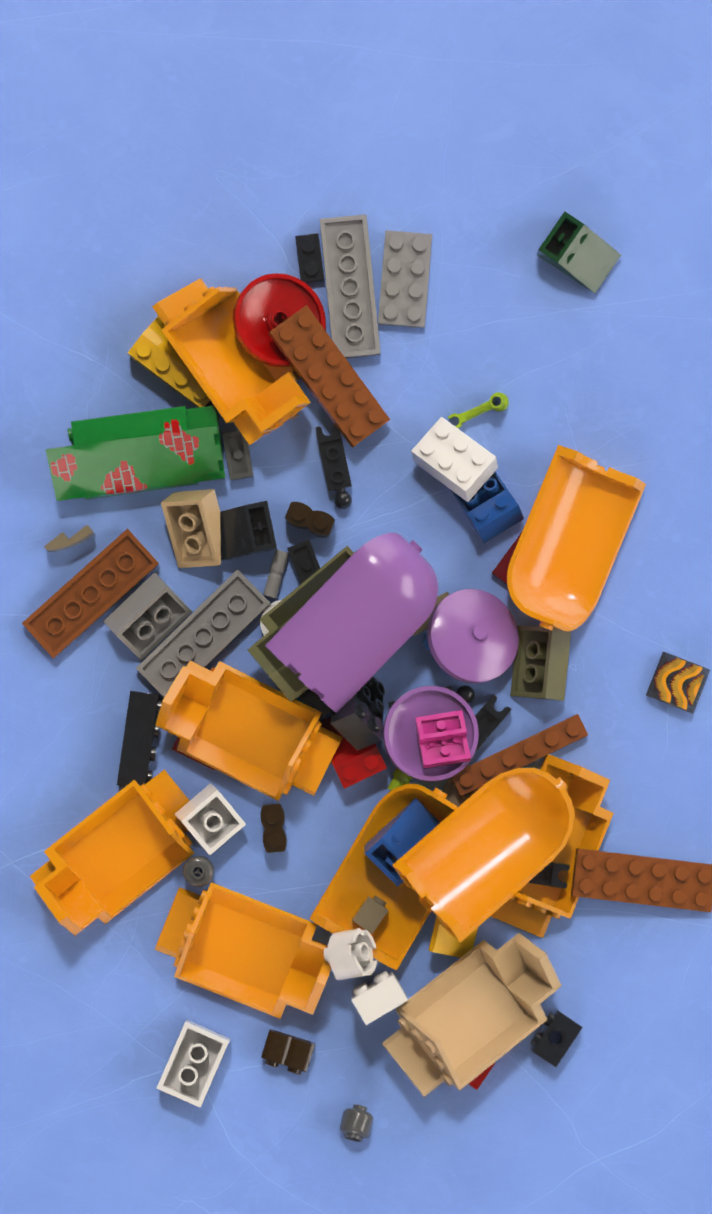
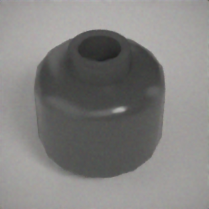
[183,856,214,887]
[340,1105,373,1142]

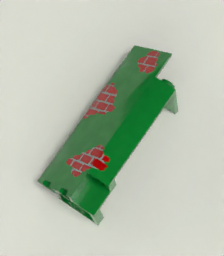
[45,405,225,501]

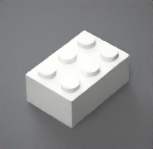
[411,417,498,502]
[351,970,408,1025]
[156,1020,230,1108]

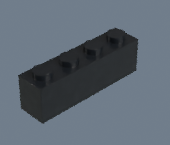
[117,691,163,786]

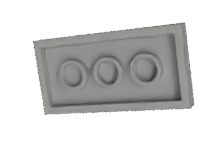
[378,230,432,328]

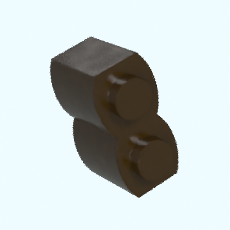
[285,502,335,538]
[260,804,287,853]
[261,1029,316,1075]

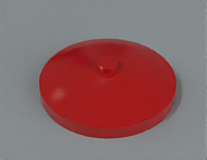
[233,273,326,367]

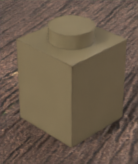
[352,895,389,934]

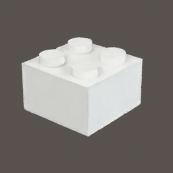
[175,783,246,855]

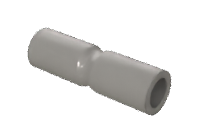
[263,550,289,599]

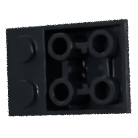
[220,501,277,561]
[331,676,385,751]

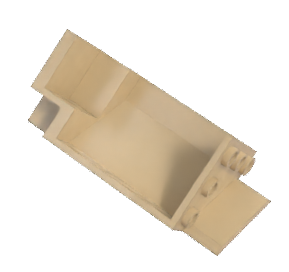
[381,933,561,1097]

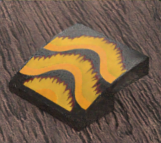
[646,652,710,714]

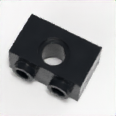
[530,1010,583,1067]

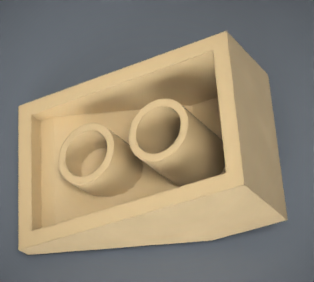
[161,489,221,568]

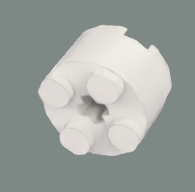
[324,928,377,980]

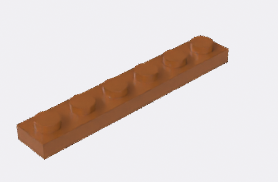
[451,714,588,797]

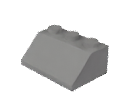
[103,573,192,660]

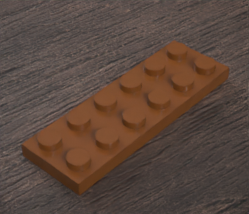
[268,305,391,448]
[22,528,159,659]
[571,848,712,912]

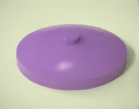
[427,589,519,684]
[383,686,479,782]

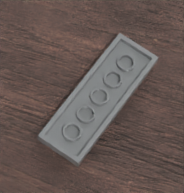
[320,214,381,358]
[136,569,271,698]

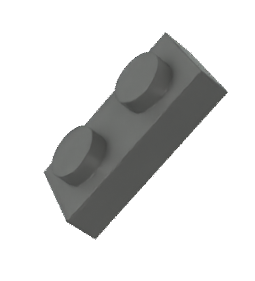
[222,431,254,481]

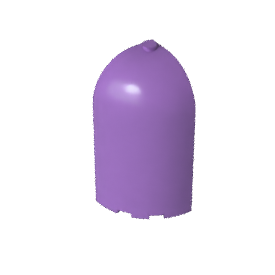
[265,533,438,713]

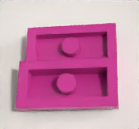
[415,710,471,768]

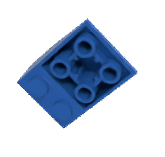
[450,472,524,543]
[364,798,441,887]

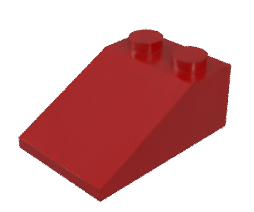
[320,717,387,789]

